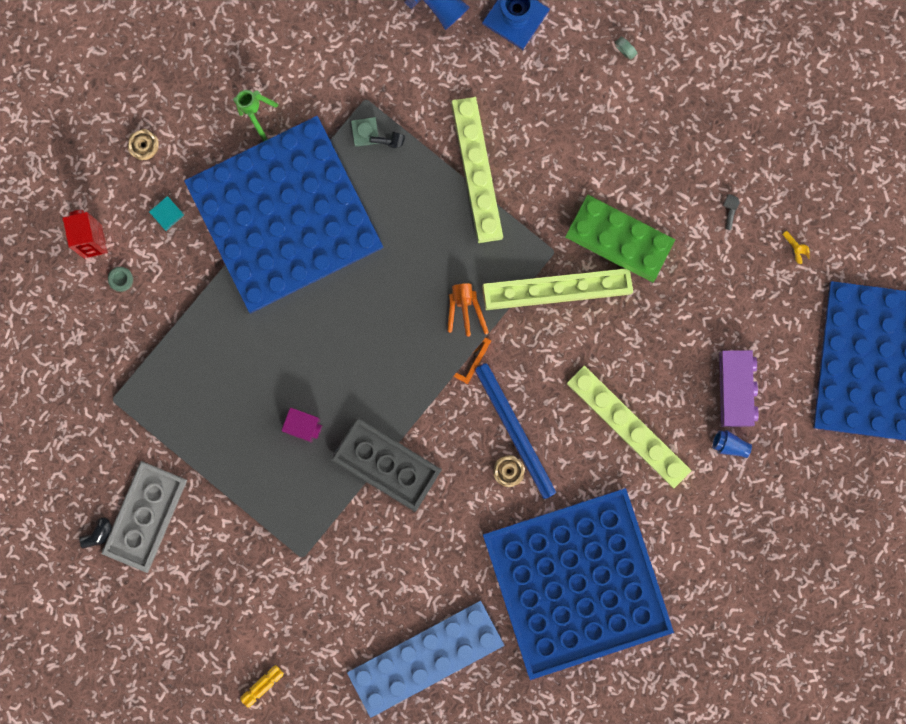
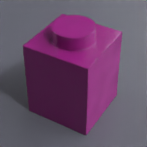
[282,407,323,443]

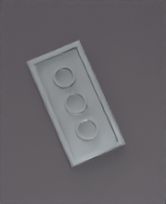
[101,461,188,573]

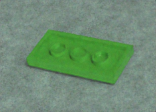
[565,195,675,283]

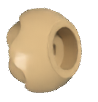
[128,129,159,160]
[493,455,525,487]

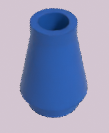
[712,430,752,458]

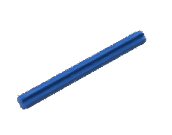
[475,363,556,499]

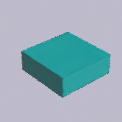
[149,196,184,231]

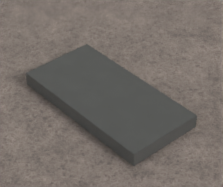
[330,417,442,512]

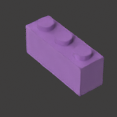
[719,350,758,427]

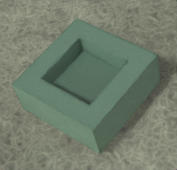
[351,117,378,147]

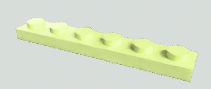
[451,97,503,243]
[482,269,633,310]
[567,366,692,489]

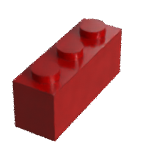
[62,210,108,259]

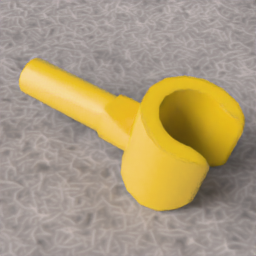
[783,231,810,264]

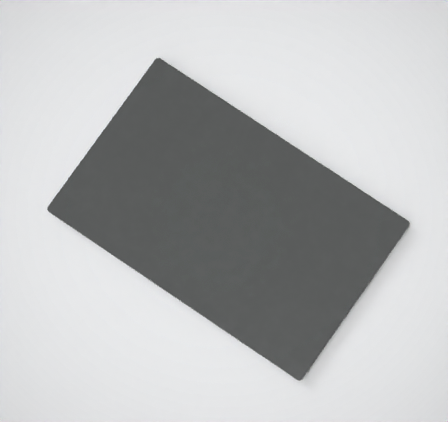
[113,100,554,557]

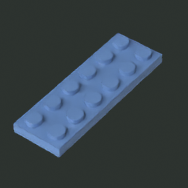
[347,600,505,718]

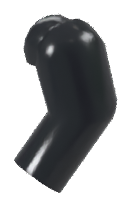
[79,517,112,549]

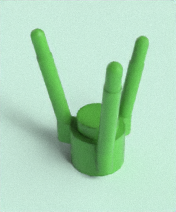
[233,90,278,142]

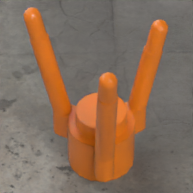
[447,283,489,337]

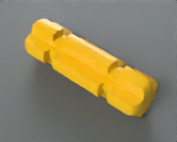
[240,665,284,707]

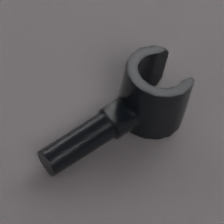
[369,132,405,148]

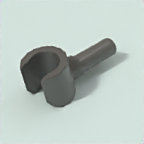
[723,194,740,230]

